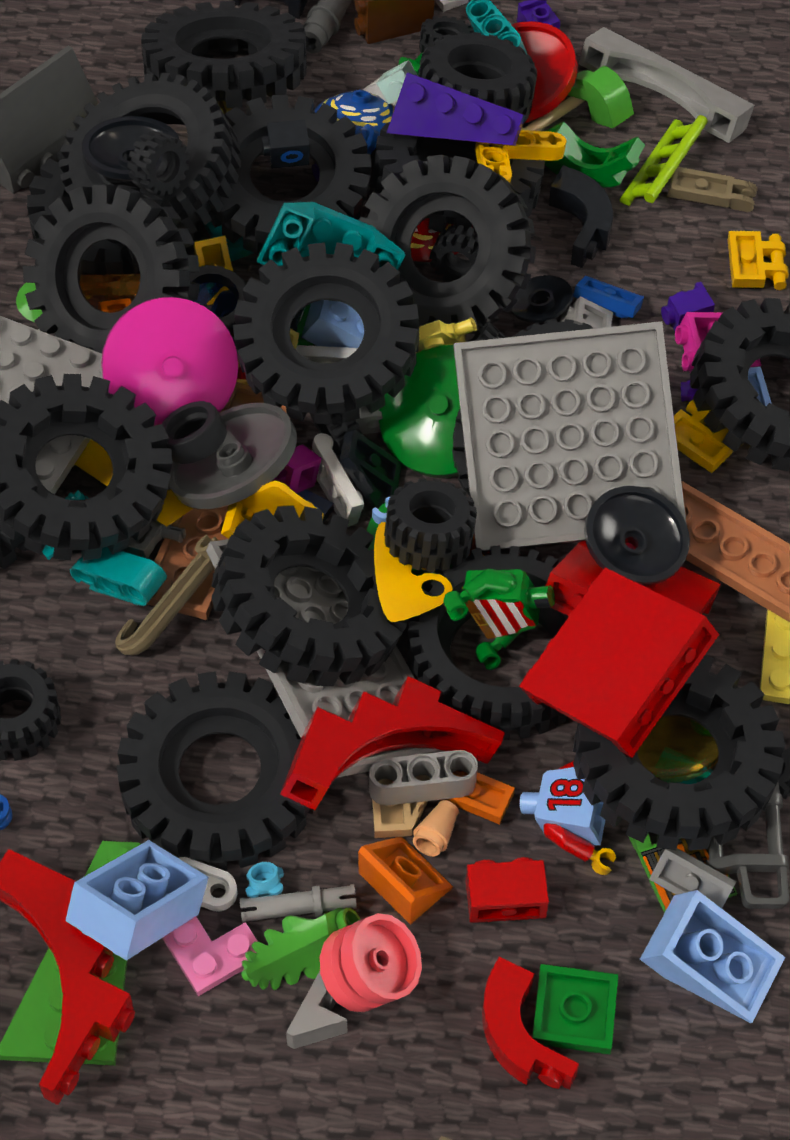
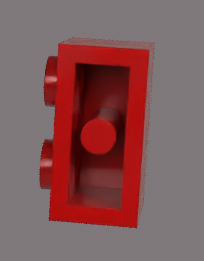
[466,857,549,923]

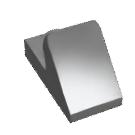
[286,971,348,1049]

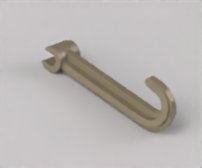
[115,535,218,656]

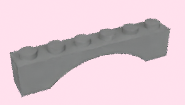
[579,27,755,143]

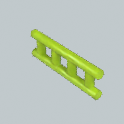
[620,115,708,206]

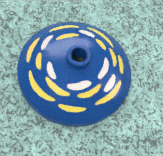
[314,90,395,136]

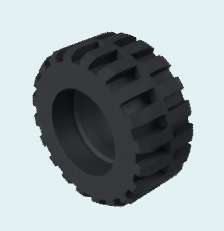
[418,32,537,124]

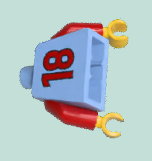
[520,761,616,875]

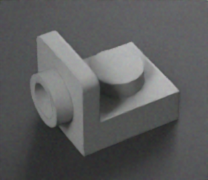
[560,296,613,329]

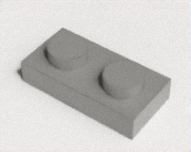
[649,848,736,908]

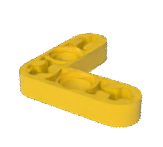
[475,130,566,184]

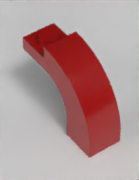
[482,956,579,1090]

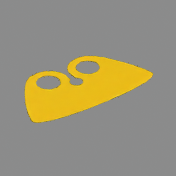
[374,522,453,622]

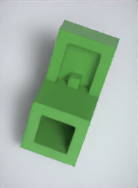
[568,65,634,128]

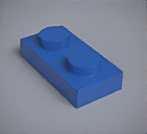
[573,276,644,318]

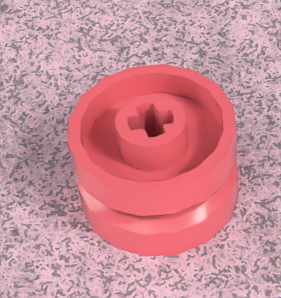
[319,913,422,1012]

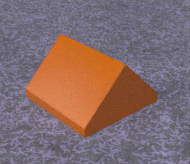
[358,837,453,925]

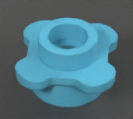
[245,862,284,898]

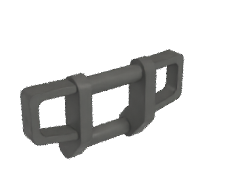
[706,782,789,909]

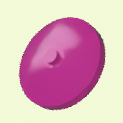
[101,297,238,426]

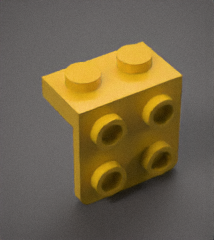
[221,481,324,539]

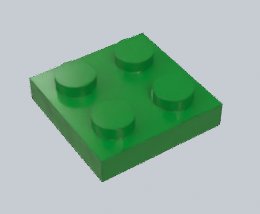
[532,964,619,1055]

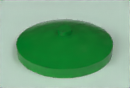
[379,345,460,478]

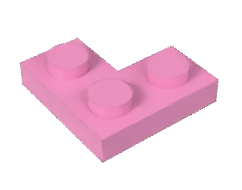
[162,916,257,996]

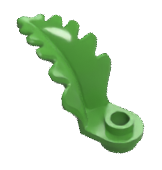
[241,908,361,990]

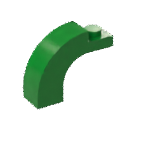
[544,122,645,188]

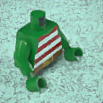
[444,568,555,670]

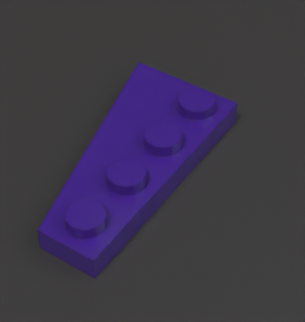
[386,72,526,146]

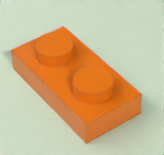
[441,771,515,825]

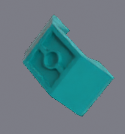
[257,202,405,270]

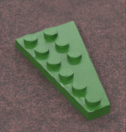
[0,841,140,1065]

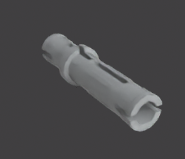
[240,884,357,923]

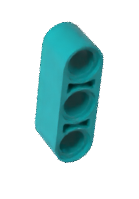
[466,0,528,55]
[70,547,167,606]

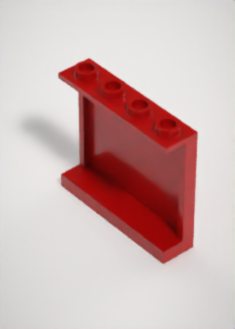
[546,540,721,616]
[519,567,720,758]

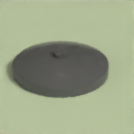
[169,403,297,509]

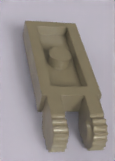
[667,167,757,212]

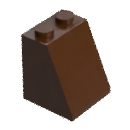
[354,0,434,44]

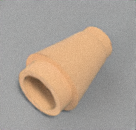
[413,800,459,857]

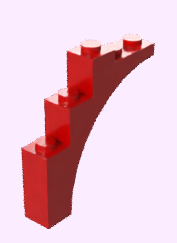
[280,676,505,810]
[0,849,135,1105]

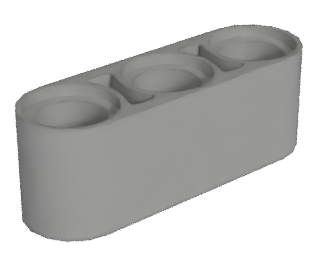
[369,750,478,805]

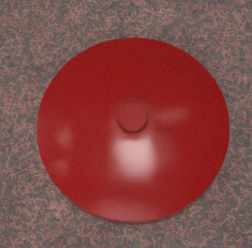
[511,21,578,123]

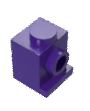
[517,0,560,30]
[661,282,715,331]

